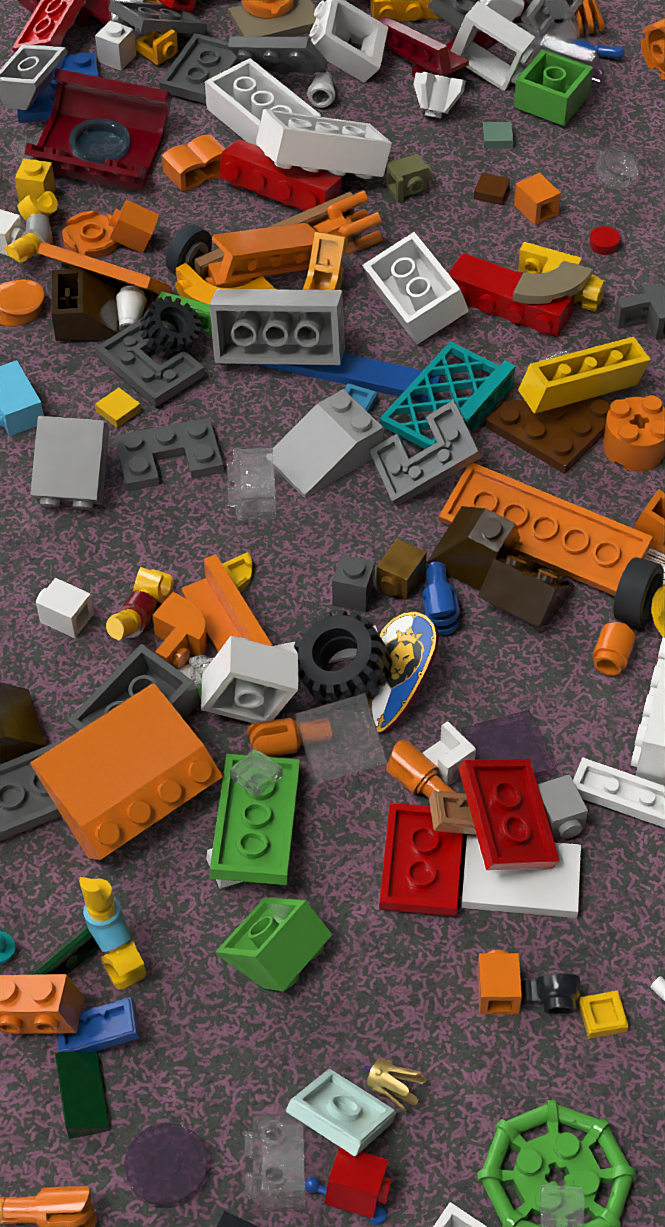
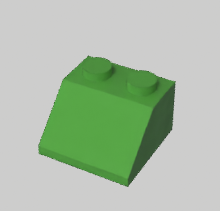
[215,897,333,991]

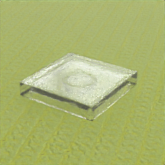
[294,693,387,785]

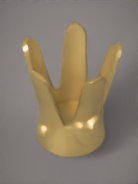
[364,1057,427,1113]

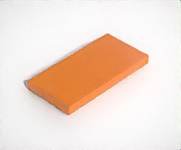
[38,242,172,295]

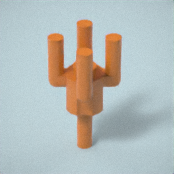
[313,190,383,254]

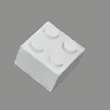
[201,636,298,723]

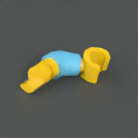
[79,877,146,989]

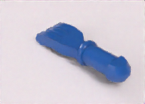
[565,40,625,60]

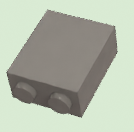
[30,416,110,510]

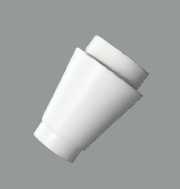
[307,71,335,108]
[116,286,147,331]

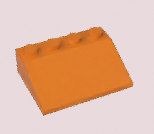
[30,683,223,860]

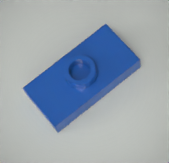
[57,997,140,1053]

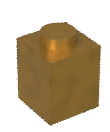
[376,538,427,600]

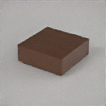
[474,172,510,205]

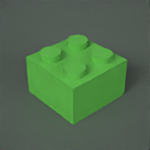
[514,49,593,126]

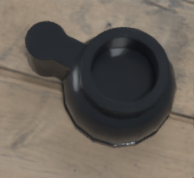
[521,973,581,1014]

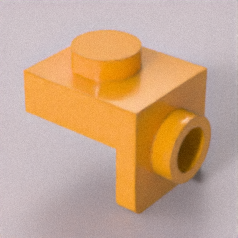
[135,29,178,66]

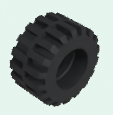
[294,610,390,709]

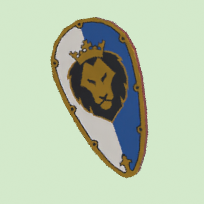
[368,612,439,734]

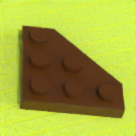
[486,396,611,474]

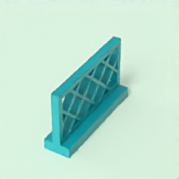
[379,341,516,449]

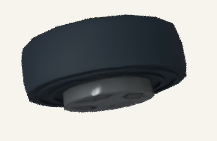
[166,224,212,276]

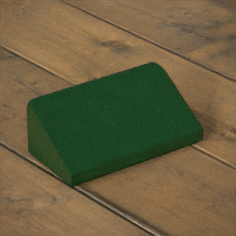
[26,924,99,975]
[55,1051,110,1139]

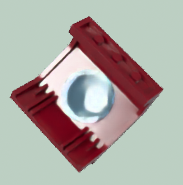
[24,68,172,190]

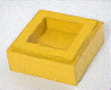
[95,387,141,428]
[578,990,629,1039]

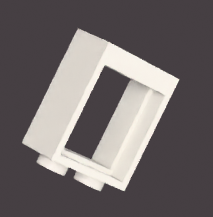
[310,0,388,82]
[451,1,535,91]

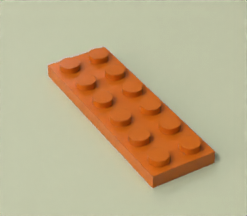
[439,463,653,596]

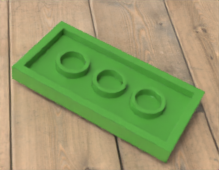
[210,754,300,885]

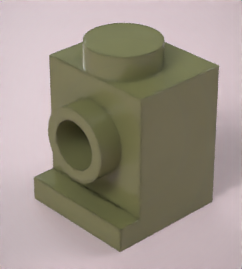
[385,154,433,203]

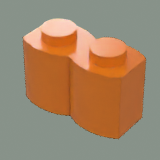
[162,135,225,191]

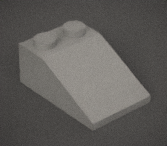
[266,389,383,498]

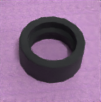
[613,557,664,628]

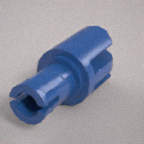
[422,562,460,635]

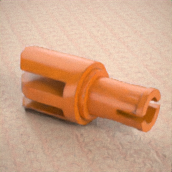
[573,0,605,36]
[247,718,332,757]
[386,740,457,798]
[0,1186,97,1227]

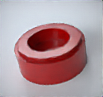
[589,226,620,255]

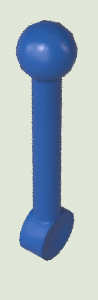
[304,1176,386,1226]

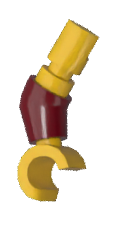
[106,567,174,641]

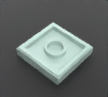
[286,1069,397,1157]

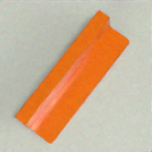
[212,223,316,282]
[182,554,273,652]

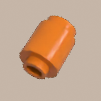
[592,622,636,676]

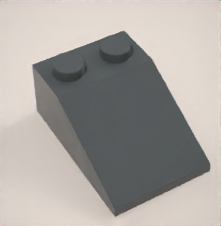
[67,644,201,731]

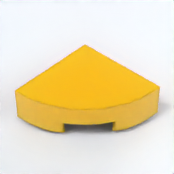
[222,552,253,592]

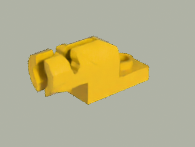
[518,242,606,312]

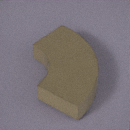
[512,261,593,304]

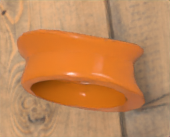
[0,279,45,327]

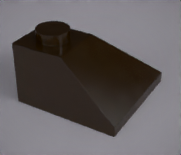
[427,506,520,592]

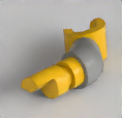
[4,191,58,262]

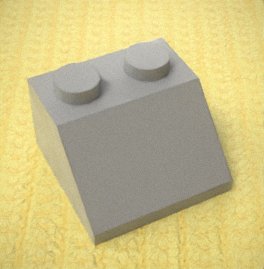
[0,44,68,110]

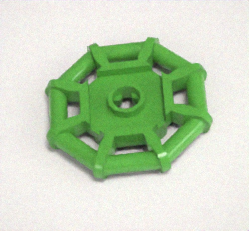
[477,1100,637,1227]

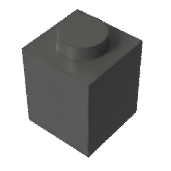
[332,554,375,612]

